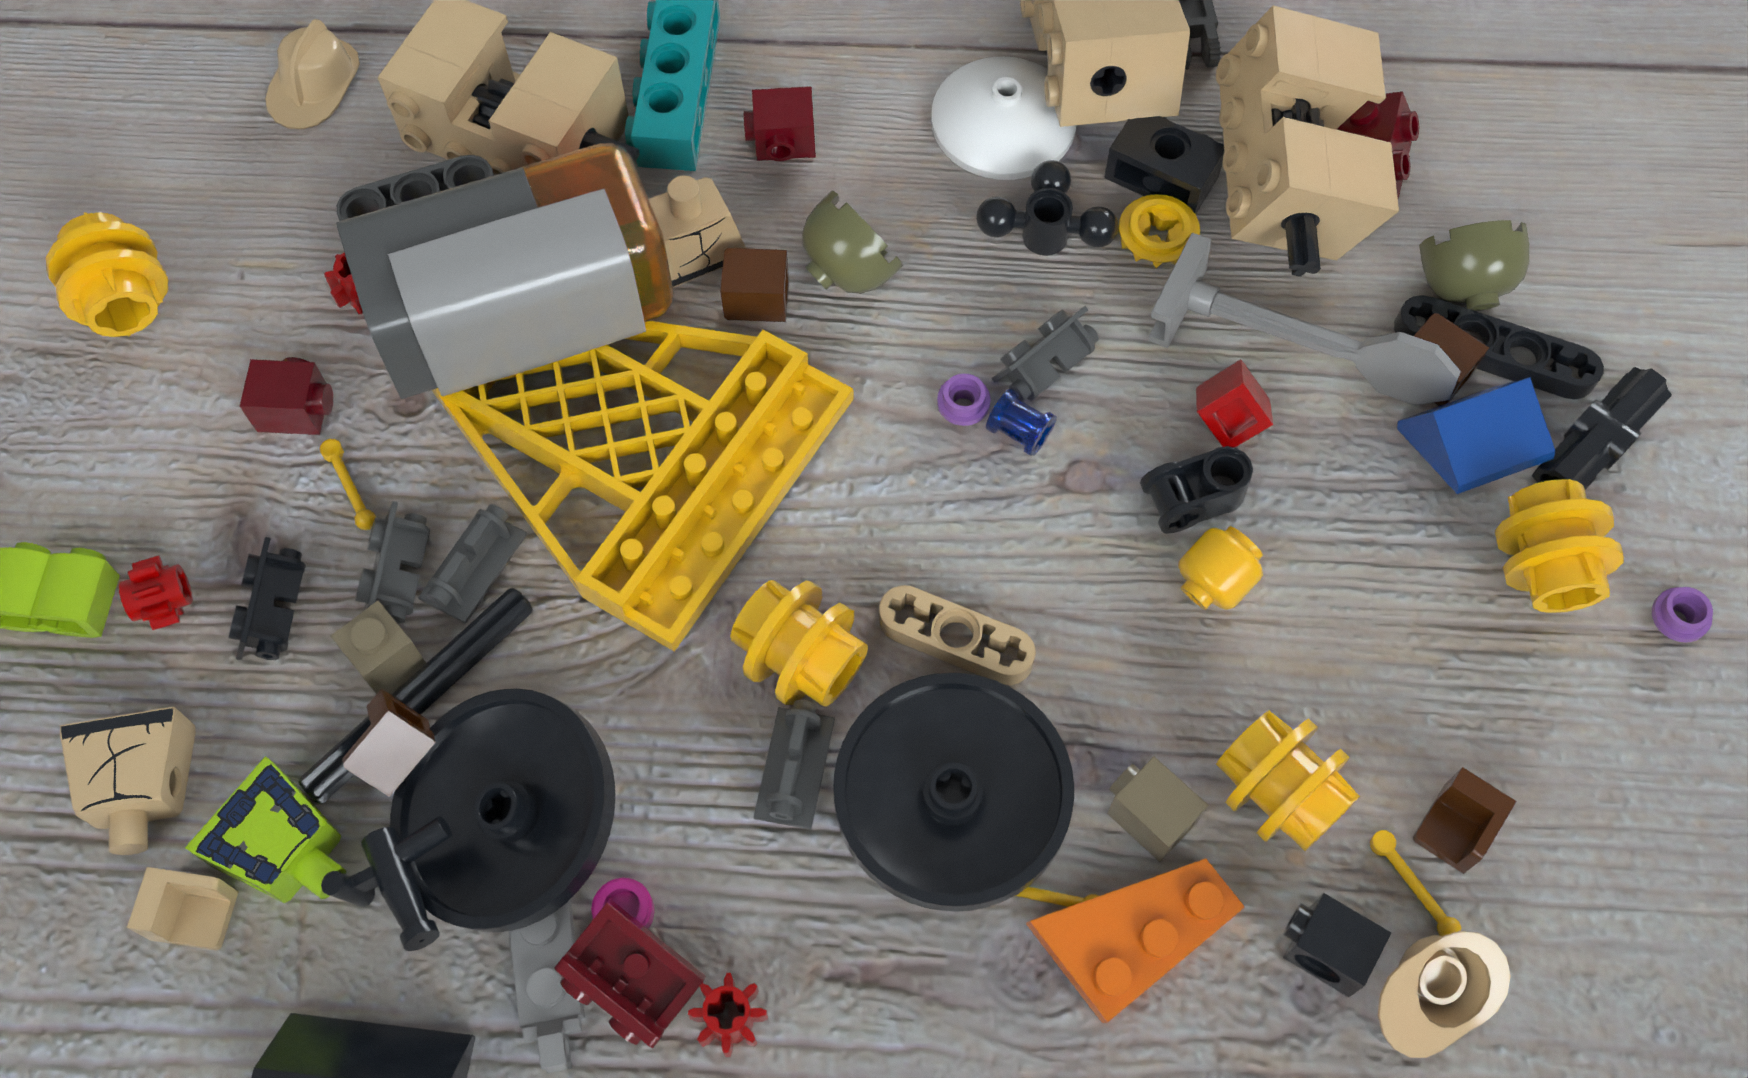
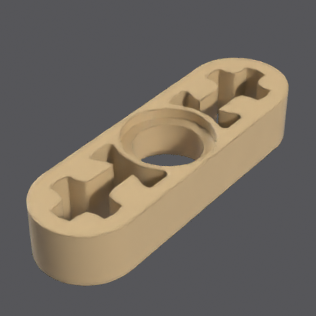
[879,585,1036,685]

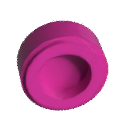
[591,878,655,929]

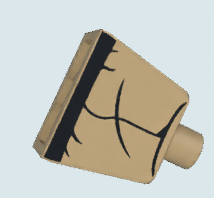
[641,176,746,293]
[60,707,196,855]

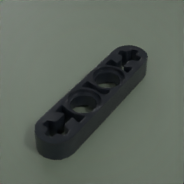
[1394,295,1604,400]

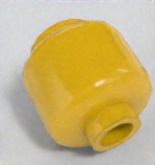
[1178,526,1263,610]

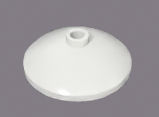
[931,56,1077,180]

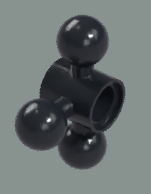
[976,160,1119,256]

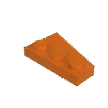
[1026,858,1245,1023]

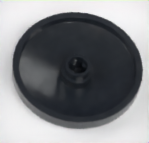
[833,672,1074,912]
[390,688,615,932]

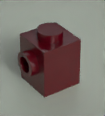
[743,86,816,161]
[239,357,333,435]

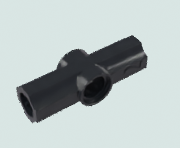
[1532,367,1672,490]

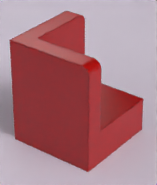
[1196,359,1273,448]

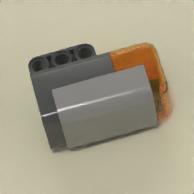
[336,143,674,399]

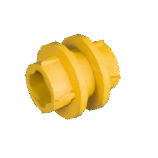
[46,212,168,337]
[1495,479,1624,613]
[730,580,868,707]
[1216,710,1360,851]

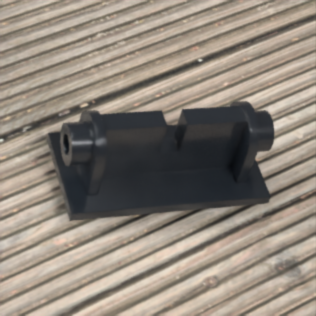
[228,537,306,660]

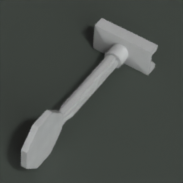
[1149,233,1461,405]

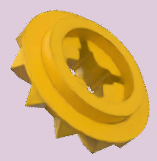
[1118,194,1200,268]

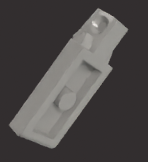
[509,900,585,1074]

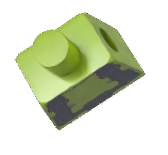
[185,756,347,903]

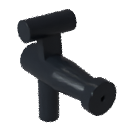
[321,816,452,951]

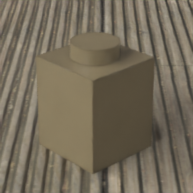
[330,600,426,694]
[1107,756,1209,862]

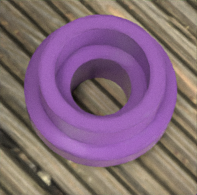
[937,373,991,426]
[1652,587,1713,643]

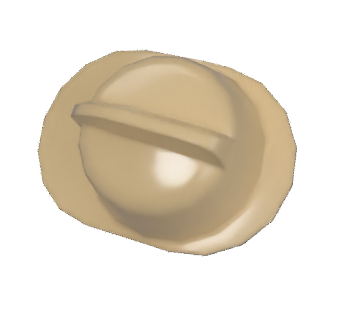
[265,19,360,130]
[1378,931,1511,1058]

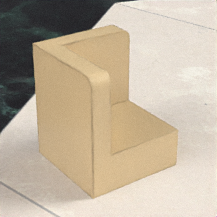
[127,867,239,951]

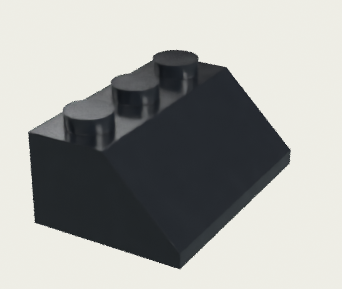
[251,1013,475,1078]

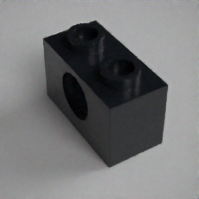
[1104,116,1225,214]

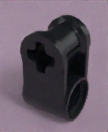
[1140,446,1253,534]

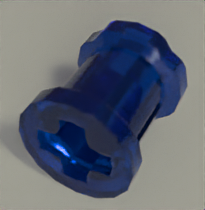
[986,388,1057,456]

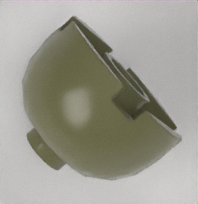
[802,190,903,294]
[1419,220,1529,311]

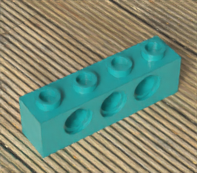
[625,0,721,171]

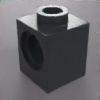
[1283,893,1391,997]

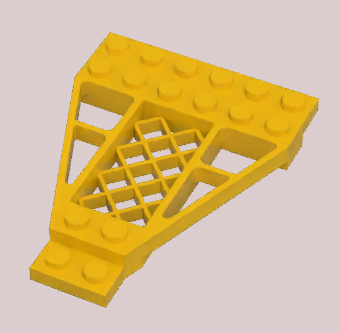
[432,320,854,652]

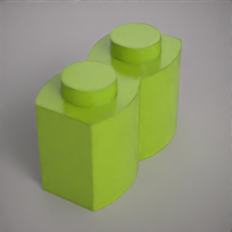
[0,542,120,638]

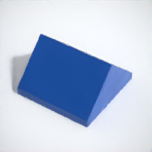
[1397,377,1555,494]

